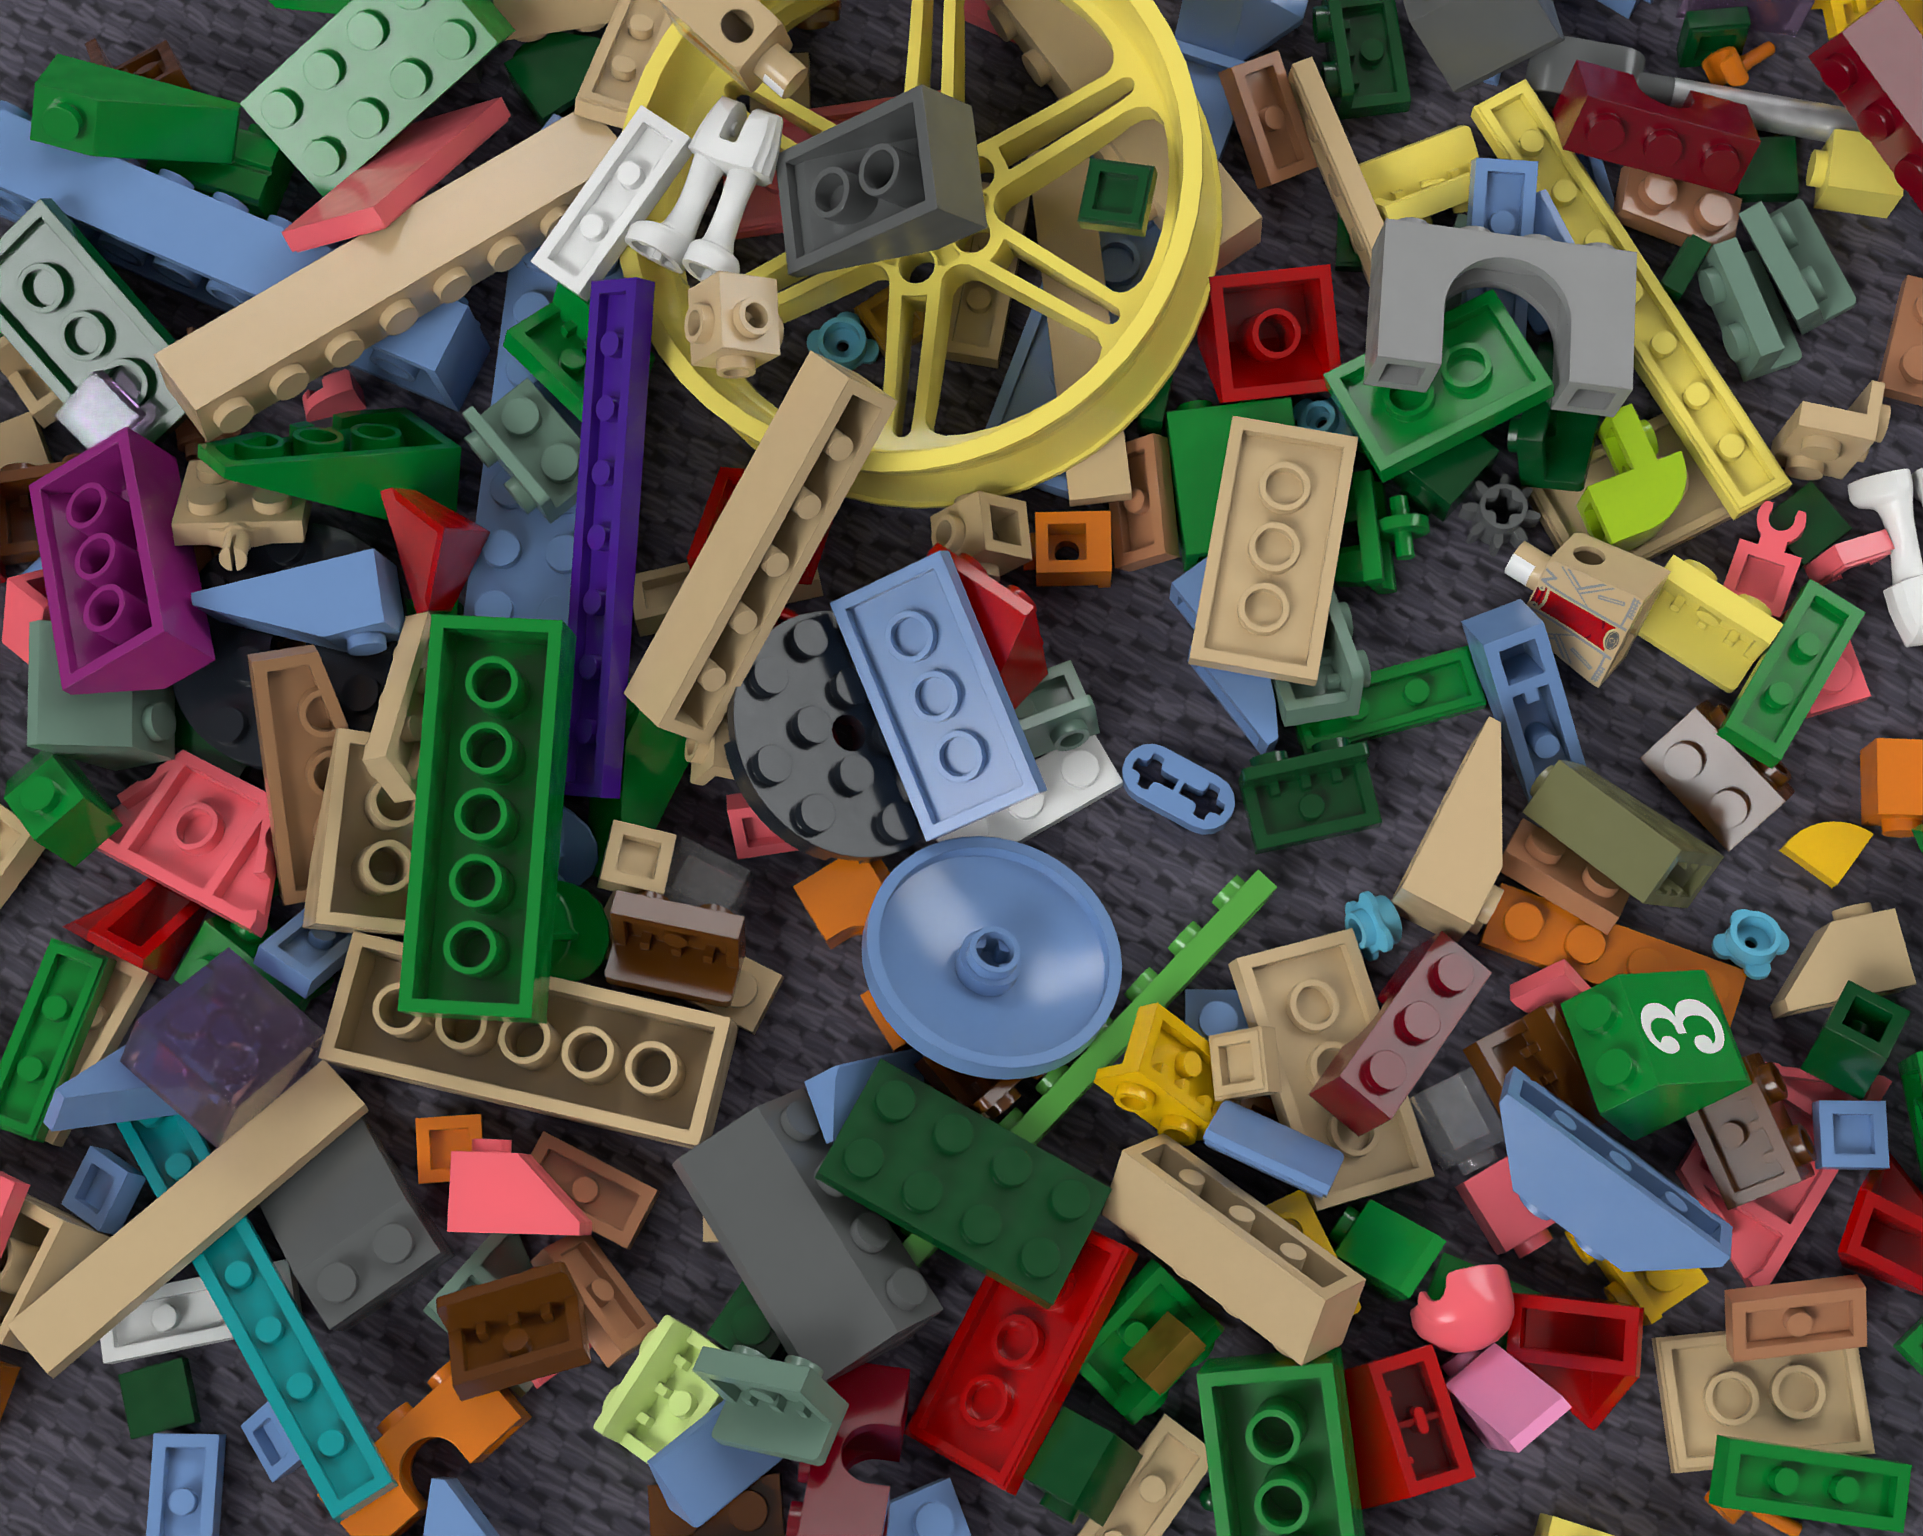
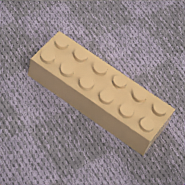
[318,931,739,1149]

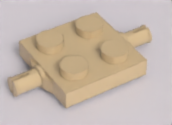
[171,459,313,571]

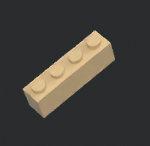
[1102,1133,1366,1366]

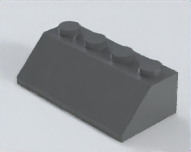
[672,1088,943,1383]

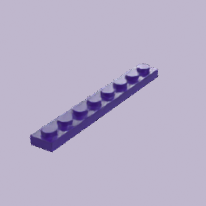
[564,277,655,799]

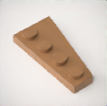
[248,644,348,906]

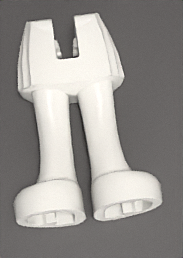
[625,96,783,281]
[1848,468,1923,647]

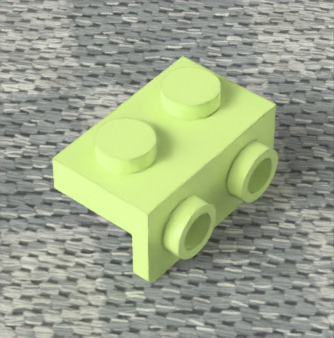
[594,1315,724,1464]

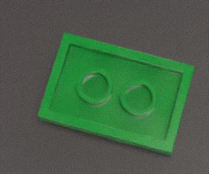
[1323,289,1555,483]

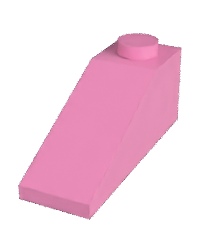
[1440,1343,1572,1453]

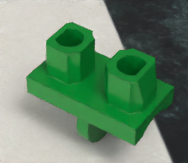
[1334,469,1430,594]

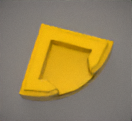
[1779,821,1874,888]

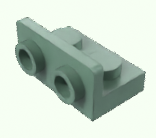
[1739,199,1857,335]
[462,377,581,524]

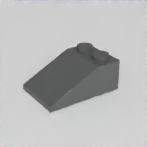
[776,84,988,278]
[259,1115,456,1331]

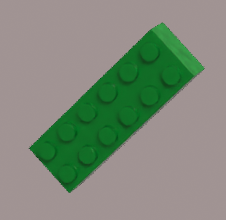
[398,614,577,1024]

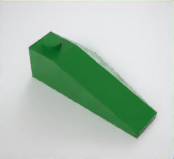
[197,407,461,520]

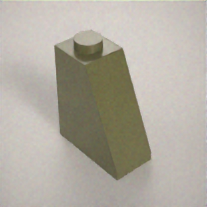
[1523,759,1724,908]

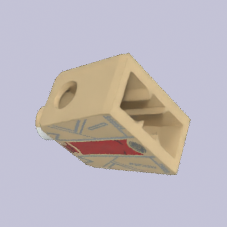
[659,0,808,99]
[1504,533,1671,688]

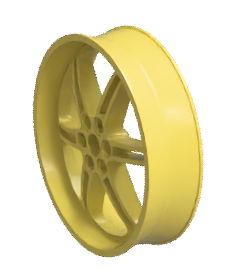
[619,0,1223,509]

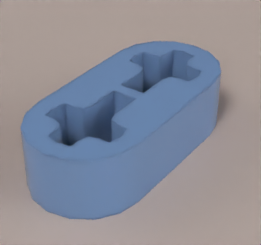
[1122,744,1235,835]

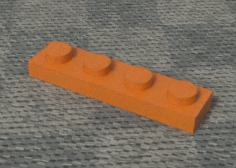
[1478,883,1747,1027]

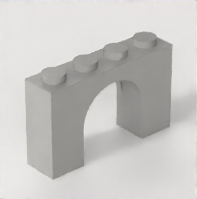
[1363,217,1637,417]

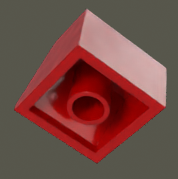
[1197,264,1341,403]

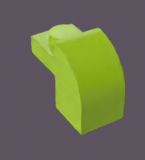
[1576,403,1687,551]

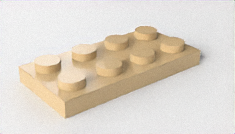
[1188,416,1358,686]
[1228,928,1435,1212]

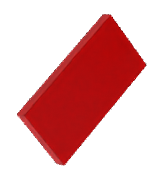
[904,1230,1139,1496]

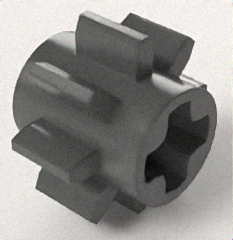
[1458,474,1541,557]

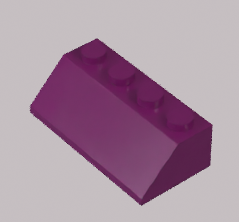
[29,426,216,695]

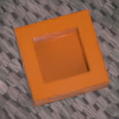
[415,1114,483,1184]

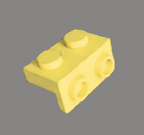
[1359,125,1479,224]
[1638,554,1784,693]

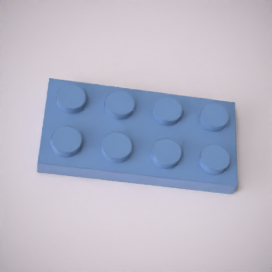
[830,551,1048,842]

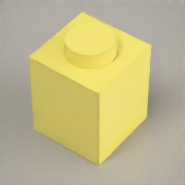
[1806,129,1904,218]

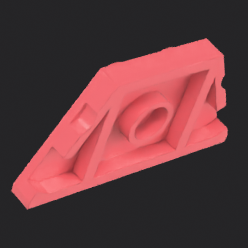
[96,750,277,938]
[1675,1062,1892,1287]

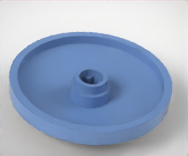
[861,836,1122,1080]

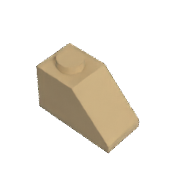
[1770,902,1916,1019]

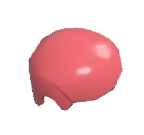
[1410,1264,1514,1353]

